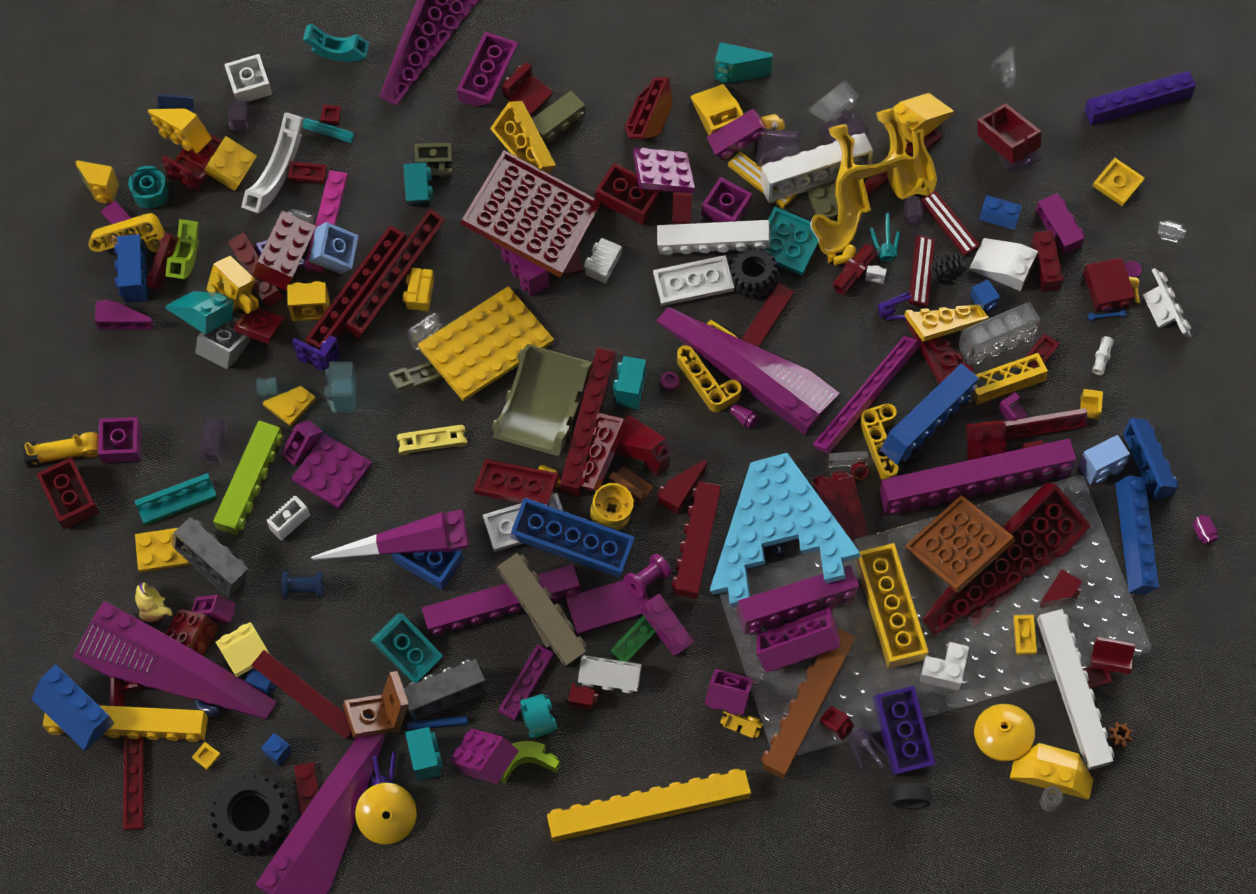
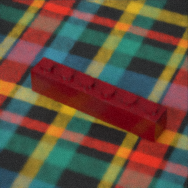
[672,481,721,600]

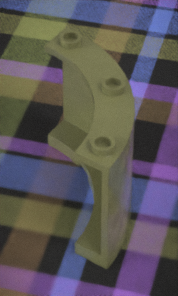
[492,344,592,456]

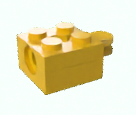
[206,256,259,314]

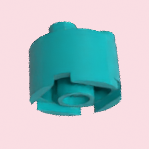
[128,166,169,209]
[519,694,558,739]

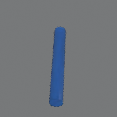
[407,716,468,730]

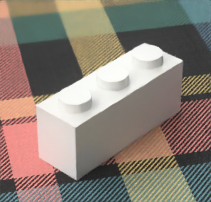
[578,655,642,693]

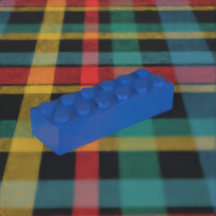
[880,363,979,465]
[510,497,635,578]

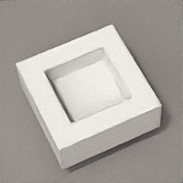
[865,266,886,284]

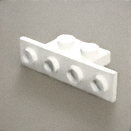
[1143,268,1191,338]

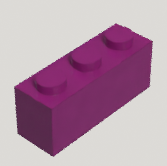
[707,109,768,160]
[1036,193,1085,255]
[639,594,694,656]

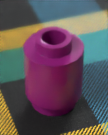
[1192,515,1219,545]

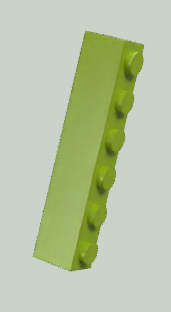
[213,421,283,535]

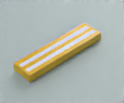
[728,151,795,209]

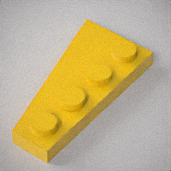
[904,304,989,342]

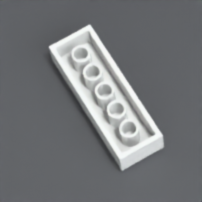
[761,133,873,203]

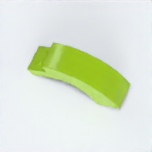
[166,219,199,279]
[500,741,560,783]

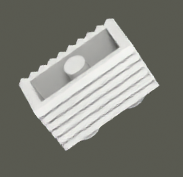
[584,238,622,283]
[267,496,310,541]

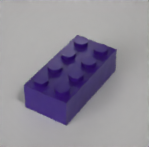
[872,686,935,776]

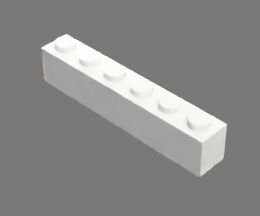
[657,220,770,255]

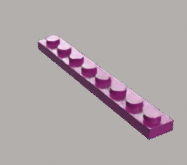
[813,336,920,454]

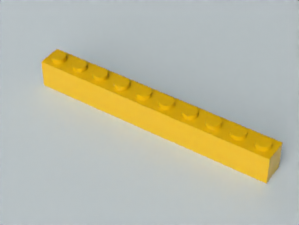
[547,769,751,842]

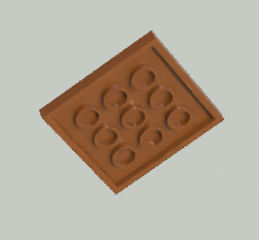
[905,495,1015,593]

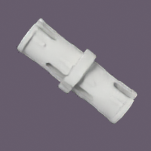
[1092,336,1114,375]

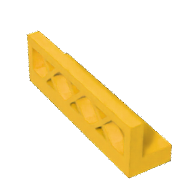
[973,353,1048,405]

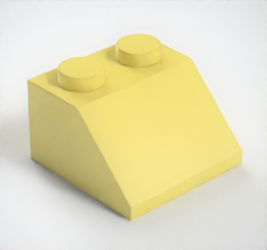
[216,622,269,677]

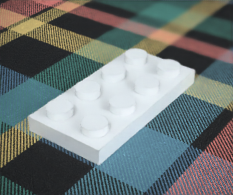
[653,255,734,306]
[483,493,563,552]

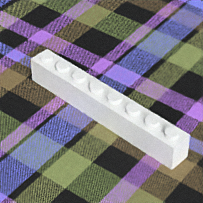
[1037,609,1114,770]

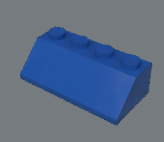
[1123,418,1178,501]
[31,664,114,751]

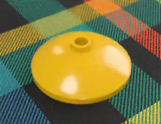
[974,704,1035,761]
[355,783,417,844]

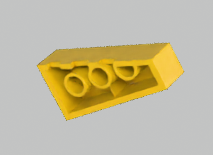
[490,101,556,174]

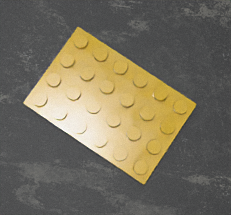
[418,286,554,401]

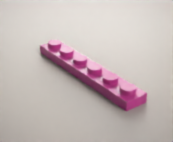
[305,170,348,273]

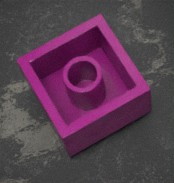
[701,177,752,223]
[98,417,142,463]
[704,669,754,715]

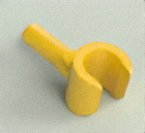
[1129,277,1140,303]

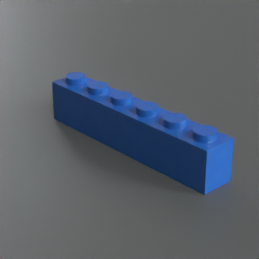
[1115,475,1159,595]

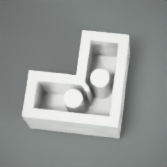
[920,642,969,691]

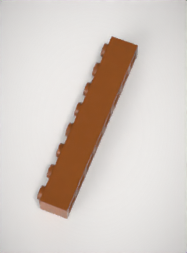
[761,628,856,779]

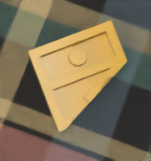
[263,386,316,427]

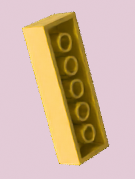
[855,543,929,669]

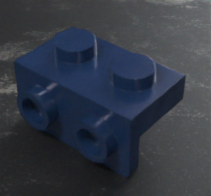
[157,94,195,113]

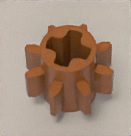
[1108,722,1133,748]

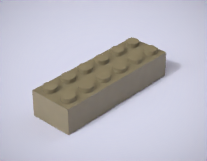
[497,553,587,667]

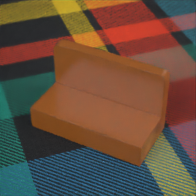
[609,466,653,505]

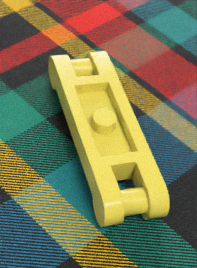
[397,425,467,455]

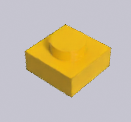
[192,742,221,771]

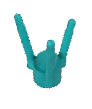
[870,213,900,262]

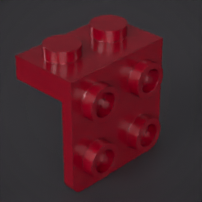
[502,62,553,116]
[165,609,220,656]

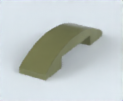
[388,362,443,390]

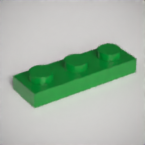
[609,615,655,662]

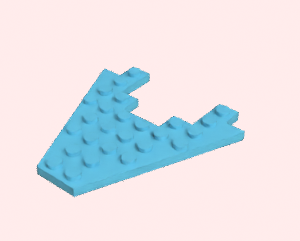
[710,453,861,607]

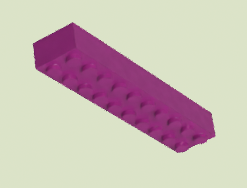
[879,438,1076,515]

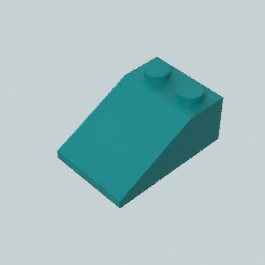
[714,42,773,83]
[166,291,234,334]
[370,613,443,683]

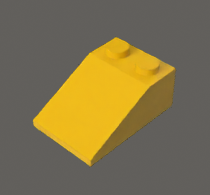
[893,93,954,143]

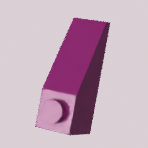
[94,299,154,330]

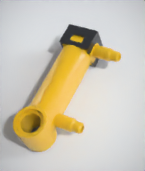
[22,432,99,468]

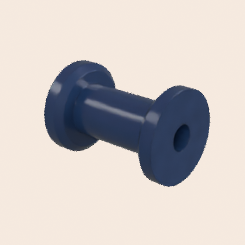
[281,571,324,599]

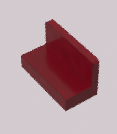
[1090,637,1135,674]

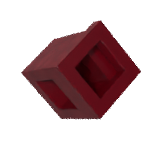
[568,682,599,711]

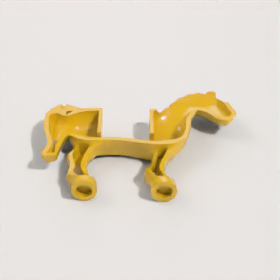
[810,108,937,264]

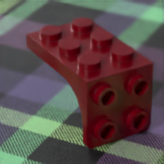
[161,133,223,192]
[810,470,869,540]

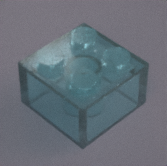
[325,362,356,412]

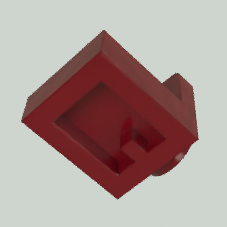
[819,706,854,741]

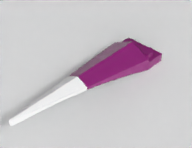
[311,509,469,560]

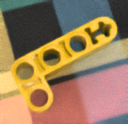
[88,213,165,252]
[677,345,741,412]
[860,404,899,480]

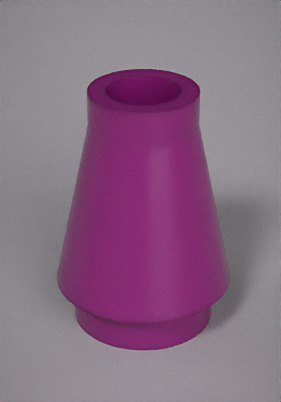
[730,404,759,429]

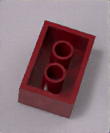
[595,163,662,225]
[36,457,99,530]

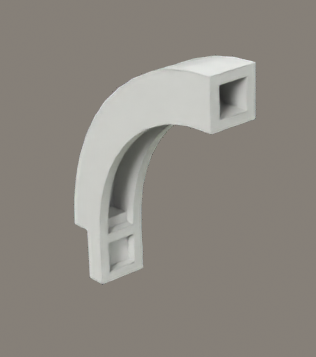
[241,113,304,213]

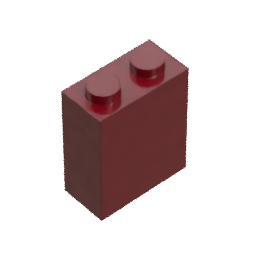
[1083,257,1135,312]

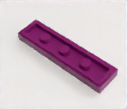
[498,644,555,721]

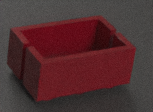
[977,103,1041,164]

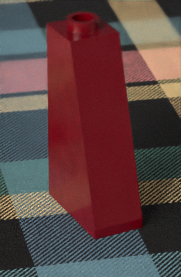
[615,415,673,464]

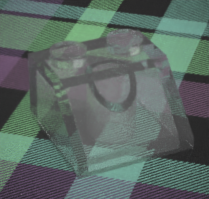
[808,80,858,122]

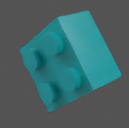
[403,162,433,205]
[613,356,646,410]
[405,727,443,781]

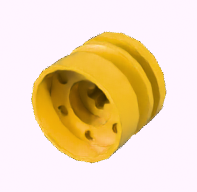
[590,483,633,531]

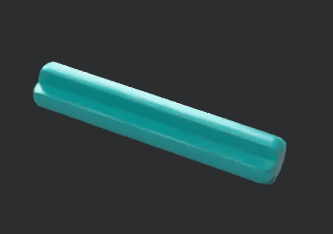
[302,118,355,143]

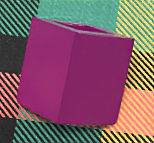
[998,392,1027,421]

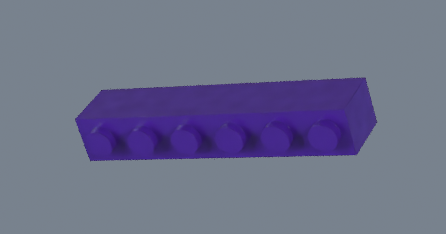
[1084,71,1196,125]

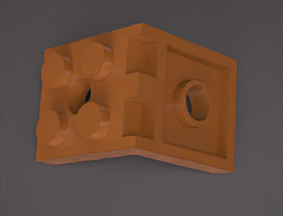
[343,671,409,738]

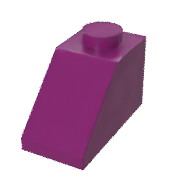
[281,420,323,466]
[191,594,236,623]

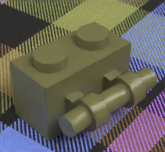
[414,143,452,178]

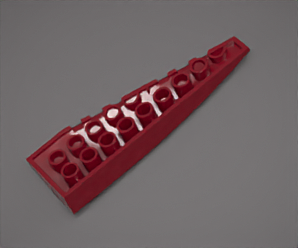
[922,483,1091,635]

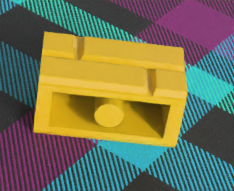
[403,268,435,311]

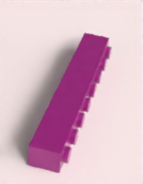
[422,564,580,636]

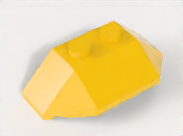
[1009,743,1093,800]

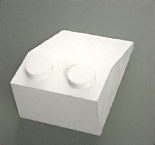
[969,238,1038,291]

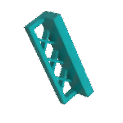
[134,473,217,526]

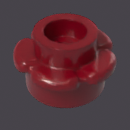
[850,461,869,480]

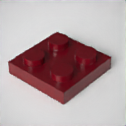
[234,308,284,344]
[966,420,1007,461]

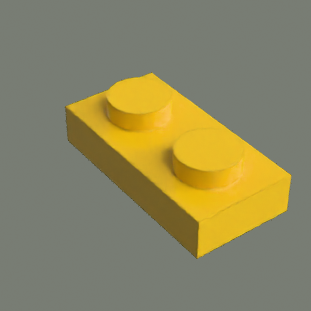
[1013,615,1037,655]

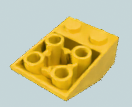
[690,84,743,135]
[147,109,212,154]

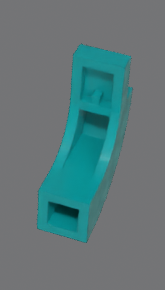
[303,24,370,62]

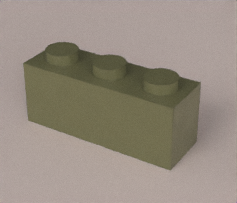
[532,91,585,143]

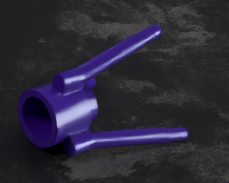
[877,291,912,321]
[370,751,396,786]

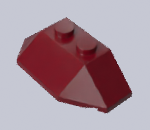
[625,77,673,139]

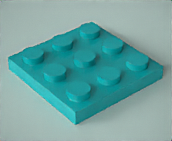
[764,207,819,276]

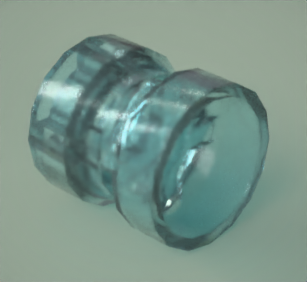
[256,377,278,397]

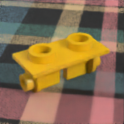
[720,710,763,739]

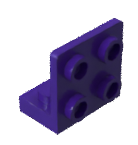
[292,336,341,373]

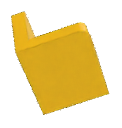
[1080,389,1103,420]

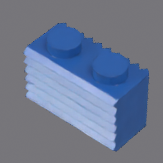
[979,195,1022,230]

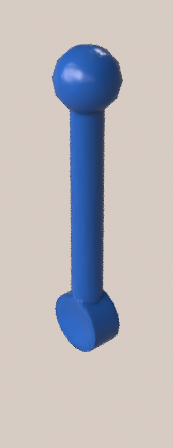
[1088,310,1127,321]

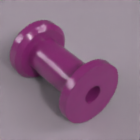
[624,554,671,598]

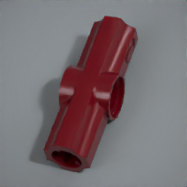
[832,244,878,295]

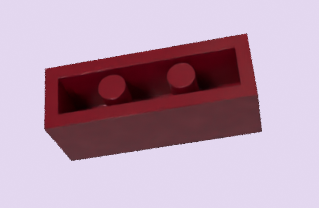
[1031,230,1063,292]

